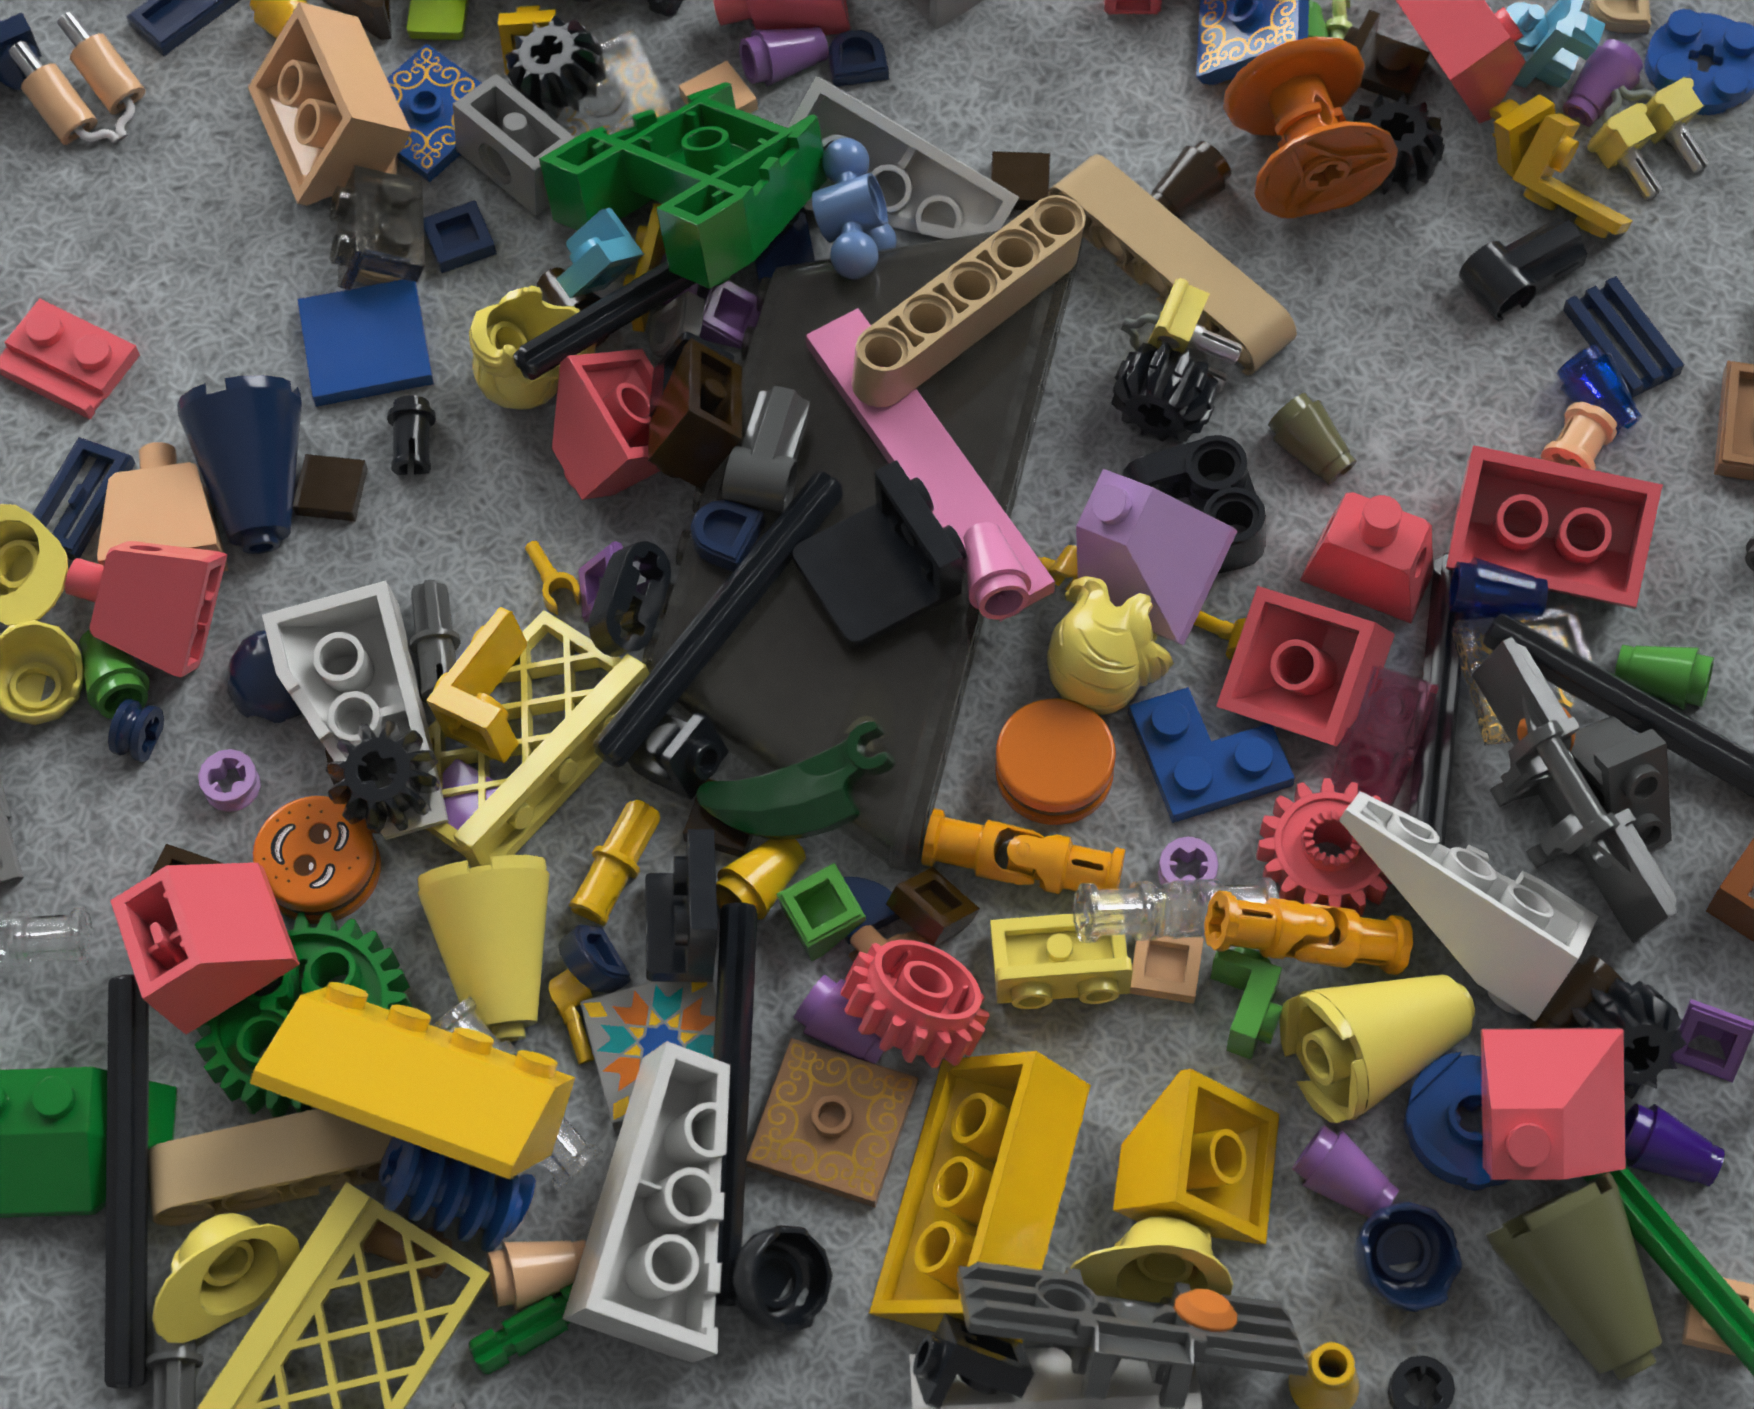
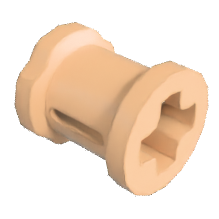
[1541,402,1617,470]

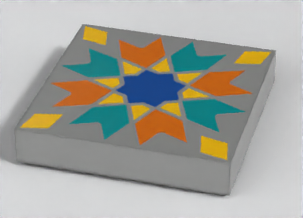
[580,982,716,1130]

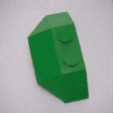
[0,1067,178,1218]

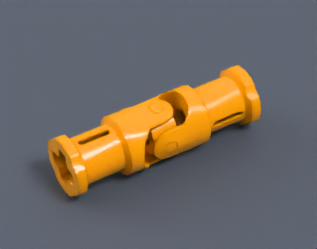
[921,808,1126,906]
[1204,890,1413,975]

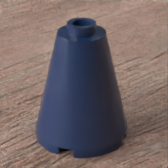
[177,375,302,554]

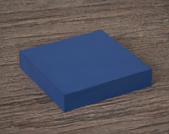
[297,277,434,407]

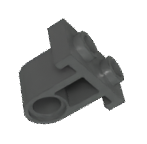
[1570,716,1672,851]

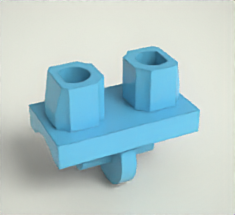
[1506,0,1605,88]

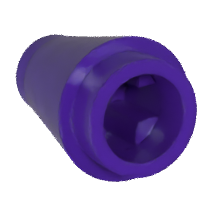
[1625,1103,1725,1187]

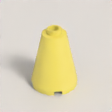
[417,855,550,1044]
[1279,974,1475,1123]

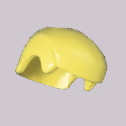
[0,620,84,725]

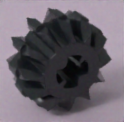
[505,15,606,119]
[1353,93,1445,195]
[1111,342,1219,442]
[326,720,440,834]
[1569,978,1686,1099]

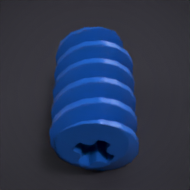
[378,1137,536,1252]

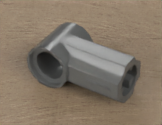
[722,386,811,513]

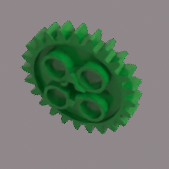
[195,912,413,1118]

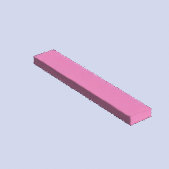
[806,308,1055,622]

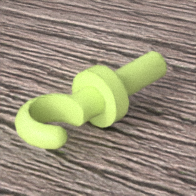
[1325,0,1352,40]

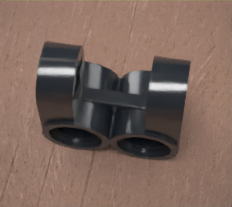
[1122,435,1266,574]

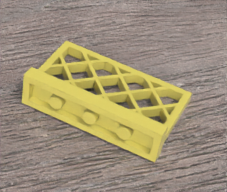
[426,610,649,868]
[197,1182,492,1409]

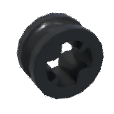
[1387,1355,1455,1409]

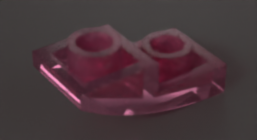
[1331,666,1439,806]

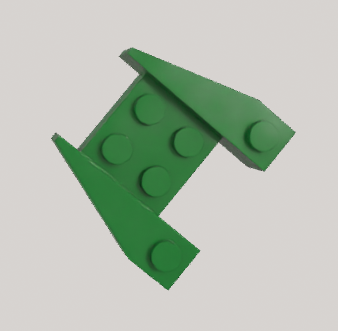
[539,82,828,289]

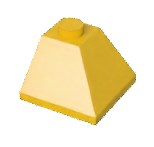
[1113,1068,1280,1245]

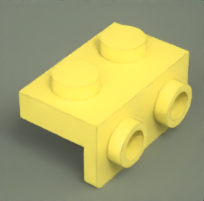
[990,910,1133,1009]

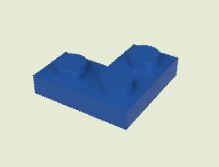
[1128,687,1295,823]

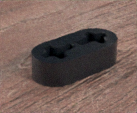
[588,541,672,657]

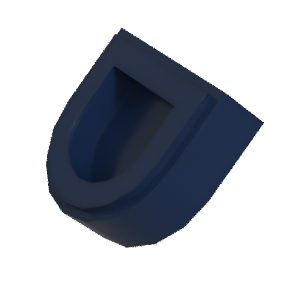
[828,30,889,87]
[691,500,765,572]
[558,925,631,993]

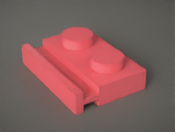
[0,298,140,419]

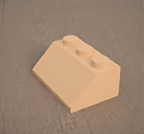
[248,1,411,206]

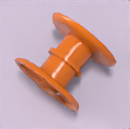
[1223,36,1398,219]

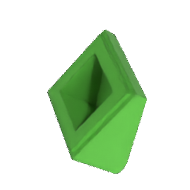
[777,863,866,961]

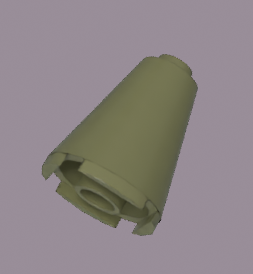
[1486,1172,1662,1380]

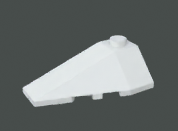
[787,77,1019,246]
[262,581,449,840]
[1339,791,1599,1022]

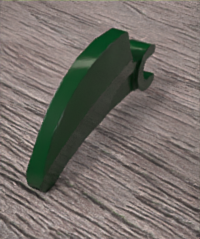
[696,721,896,840]

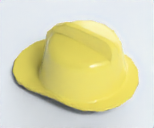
[0,504,69,626]
[152,1213,301,1343]
[1070,1216,1233,1303]

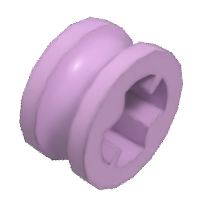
[198,749,261,812]
[1158,837,1219,901]

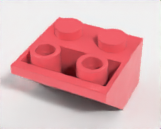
[110,863,300,1035]

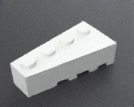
[563,1041,730,1363]

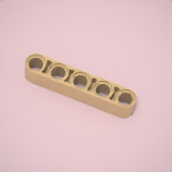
[1048,154,1297,376]
[851,195,1086,407]
[148,1109,393,1226]

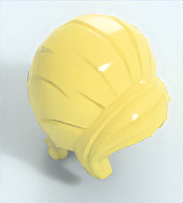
[469,285,596,410]
[1047,576,1174,715]

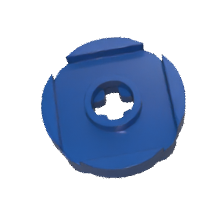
[1644,9,1754,115]
[1403,1052,1511,1191]

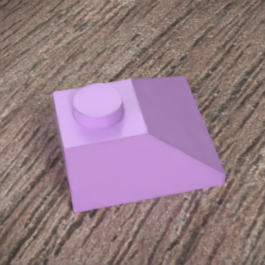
[1076,469,1238,646]

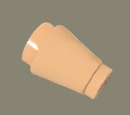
[487,1239,586,1311]

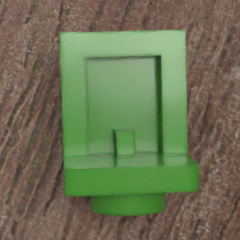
[1210,947,1283,1060]

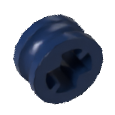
[108,699,164,762]

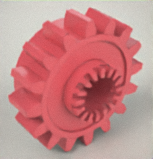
[1256,778,1392,917]
[840,940,989,1068]

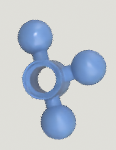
[812,138,897,279]

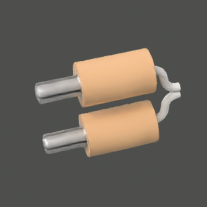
[9,12,146,145]

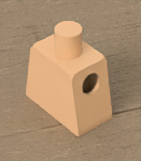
[97,442,228,572]

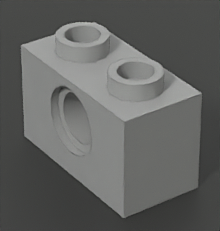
[453,73,575,216]

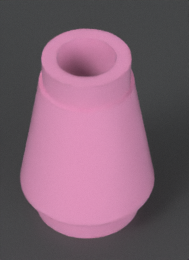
[963,522,1031,620]

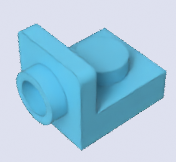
[557,208,644,298]

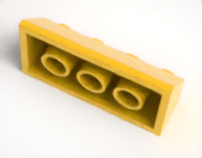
[250,982,576,1179]
[869,1051,1091,1343]

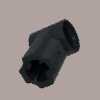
[1459,218,1588,322]

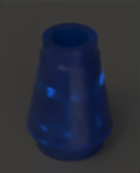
[1556,344,1642,436]
[1449,557,1548,621]

